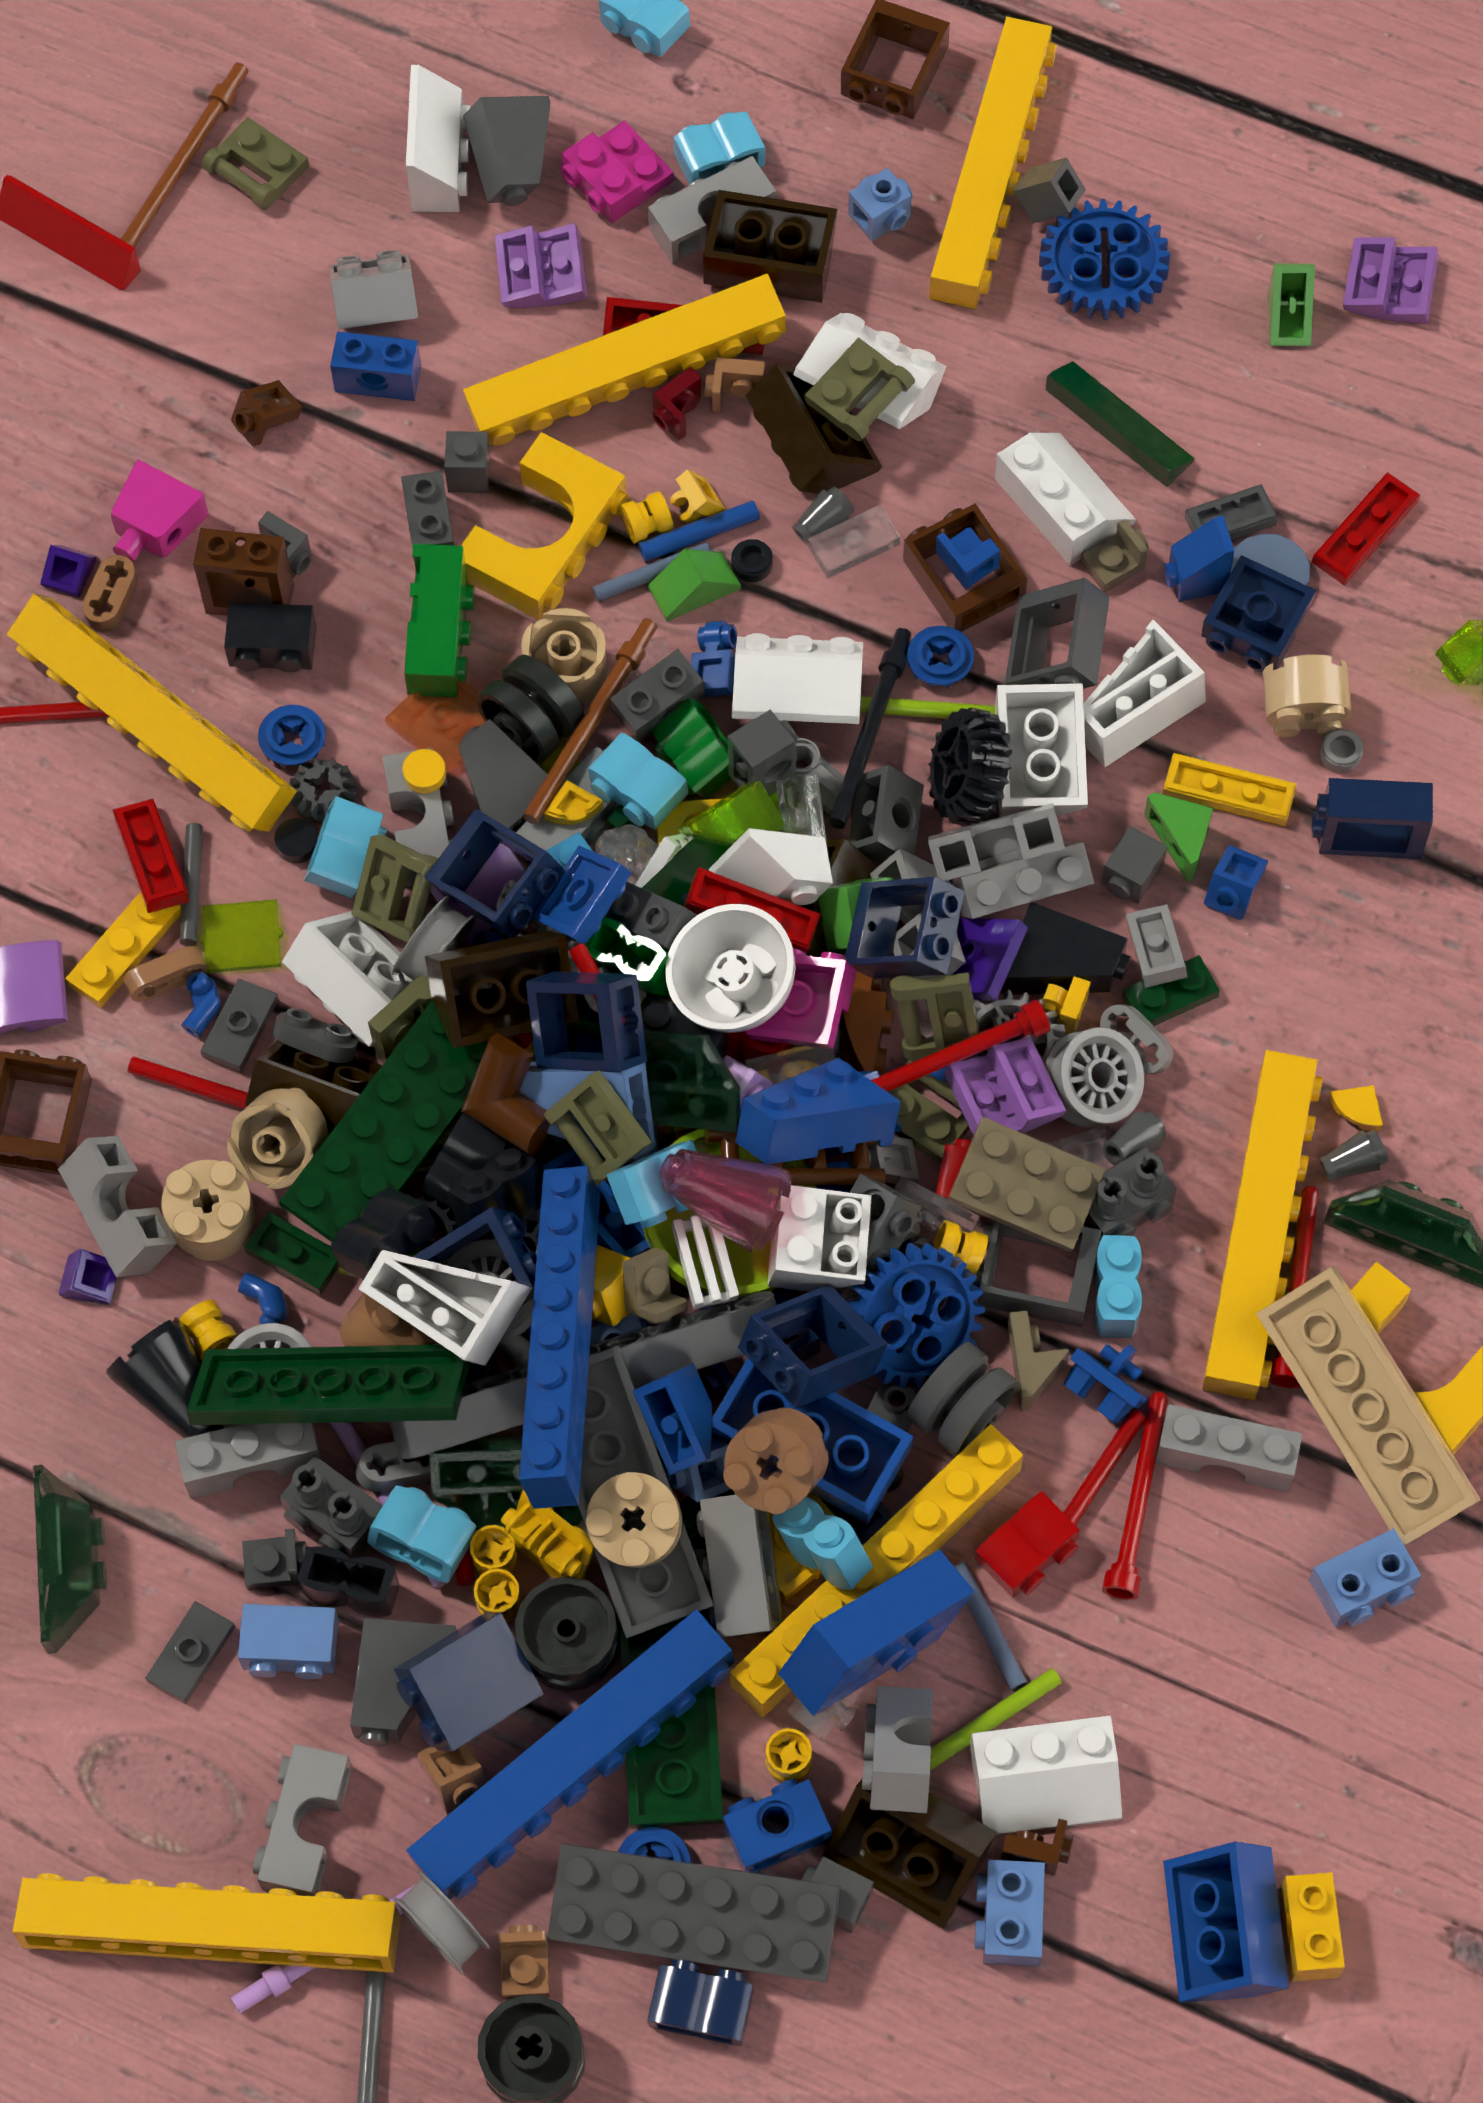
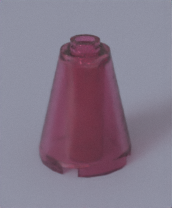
[659,1149,791,1253]

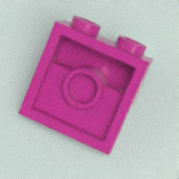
[560,120,674,223]
[746,948,857,1049]

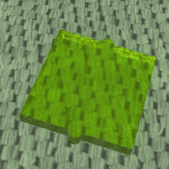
[199,899,284,973]

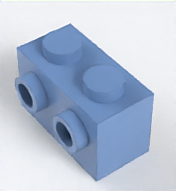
[1309,1528,1421,1628]
[238,1604,339,1679]
[974,1860,1045,1967]

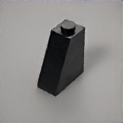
[1000,902,1131,995]

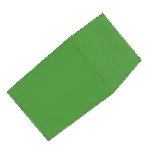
[1268,263,1315,346]
[648,548,741,622]
[1144,792,1213,882]
[818,877,894,954]

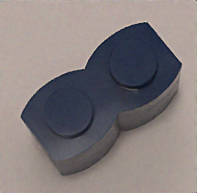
[647,1959,754,2046]

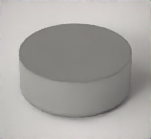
[1320,729,1364,773]

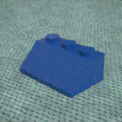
[1163,1841,1289,2003]

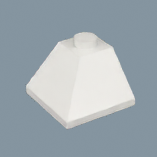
[709,828,833,905]

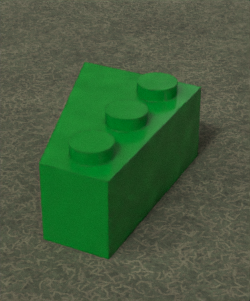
[404,544,475,698]

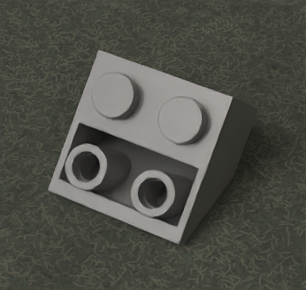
[329,250,419,329]

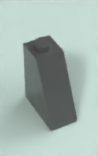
[463,96,551,206]
[458,719,548,832]
[350,1618,457,1746]

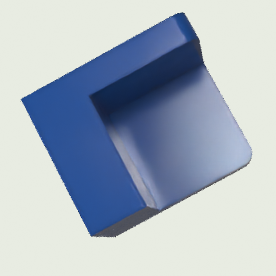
[936,528,1000,590]

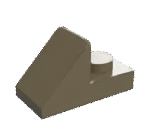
[1008,1311,1069,1412]

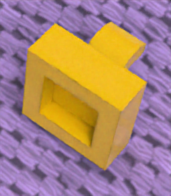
[669,469,726,524]
[1043,976,1090,1034]

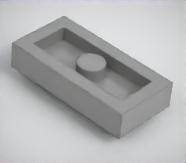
[1126,904,1188,988]

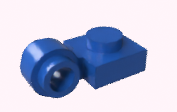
[691,620,738,698]

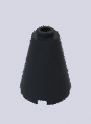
[106,1317,224,1438]

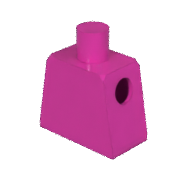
[111,459,209,563]

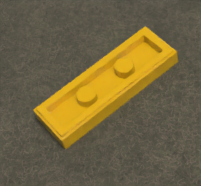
[1162,753,1297,827]

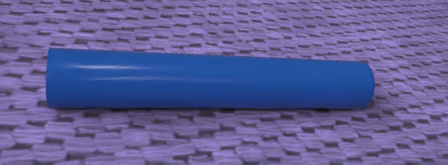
[638,500,760,562]

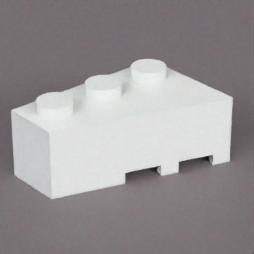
[1084,619,1206,767]
[358,1250,532,1366]

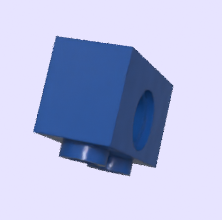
[330,331,421,401]
[723,1779,832,1873]

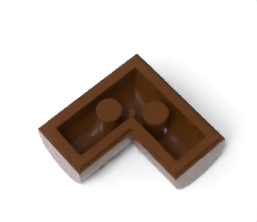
[461,1033,550,1155]

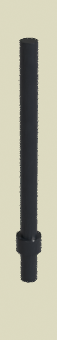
[829,628,912,829]

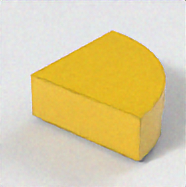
[544,780,604,825]
[1329,1085,1383,1131]

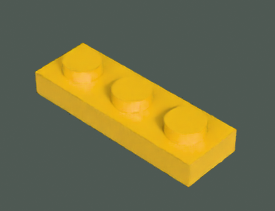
[65,892,181,1008]

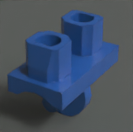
[1064,1344,1148,1424]

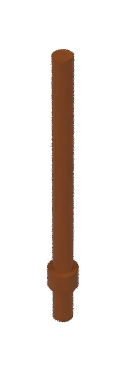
[121,62,249,247]
[523,618,658,825]

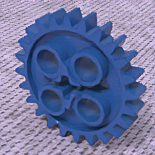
[1039,199,1170,320]
[843,1243,985,1388]

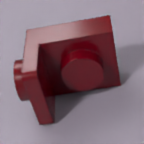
[652,366,701,441]

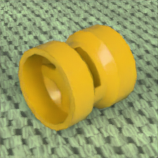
[620,490,673,544]
[933,1220,988,1274]
[179,1299,238,1361]
[470,1525,518,1575]
[474,1568,522,1623]
[765,1728,812,1783]

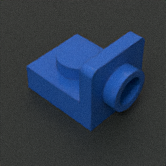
[1204,845,1268,920]

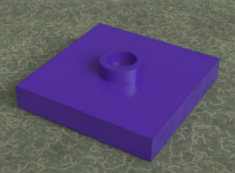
[951,918,1028,1001]

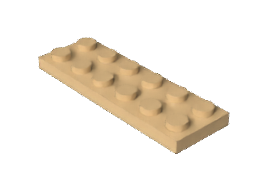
[1256,1266,1481,1546]

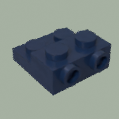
[1201,555,1316,672]

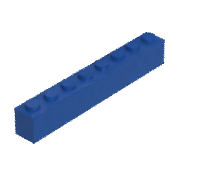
[519,1166,600,1509]
[406,1609,735,1900]

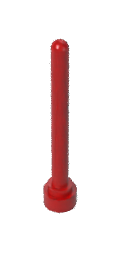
[871,999,1051,1092]
[1269,1186,1319,1389]
[1102,1391,1168,1600]

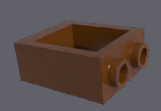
[841,0,950,119]
[903,503,1027,632]
[193,528,294,616]
[0,1049,92,1175]

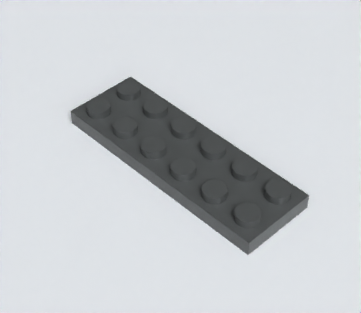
[578,1345,714,1638]
[547,1844,841,1982]

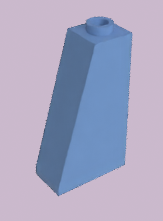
[519,1062,656,1159]

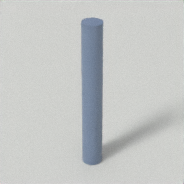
[592,542,711,602]
[954,1561,1028,1691]

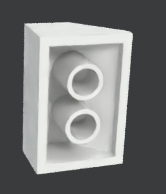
[406,65,471,212]
[793,313,947,429]
[995,433,1136,566]
[732,633,863,724]
[995,684,1088,818]
[282,911,421,1047]
[970,1715,1122,1836]

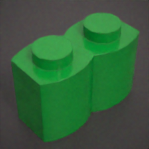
[652,697,732,799]
[585,918,670,999]

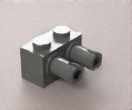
[1083,1147,1177,1243]
[279,1455,383,1559]

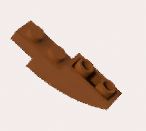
[842,954,894,1075]

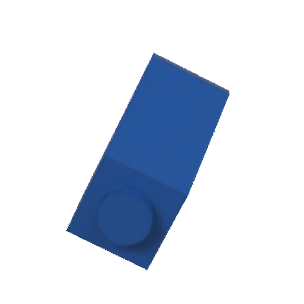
[1164,515,1234,602]
[633,1363,712,1475]

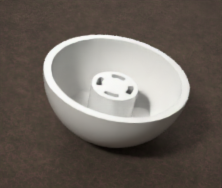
[666,904,796,1033]

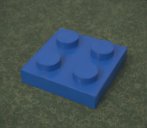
[532,846,633,944]

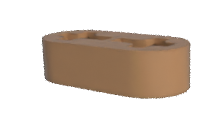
[82,555,138,632]
[124,946,208,1002]

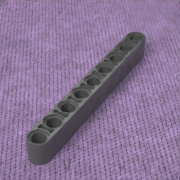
[389,1292,777,1459]

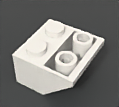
[767,1184,871,1292]

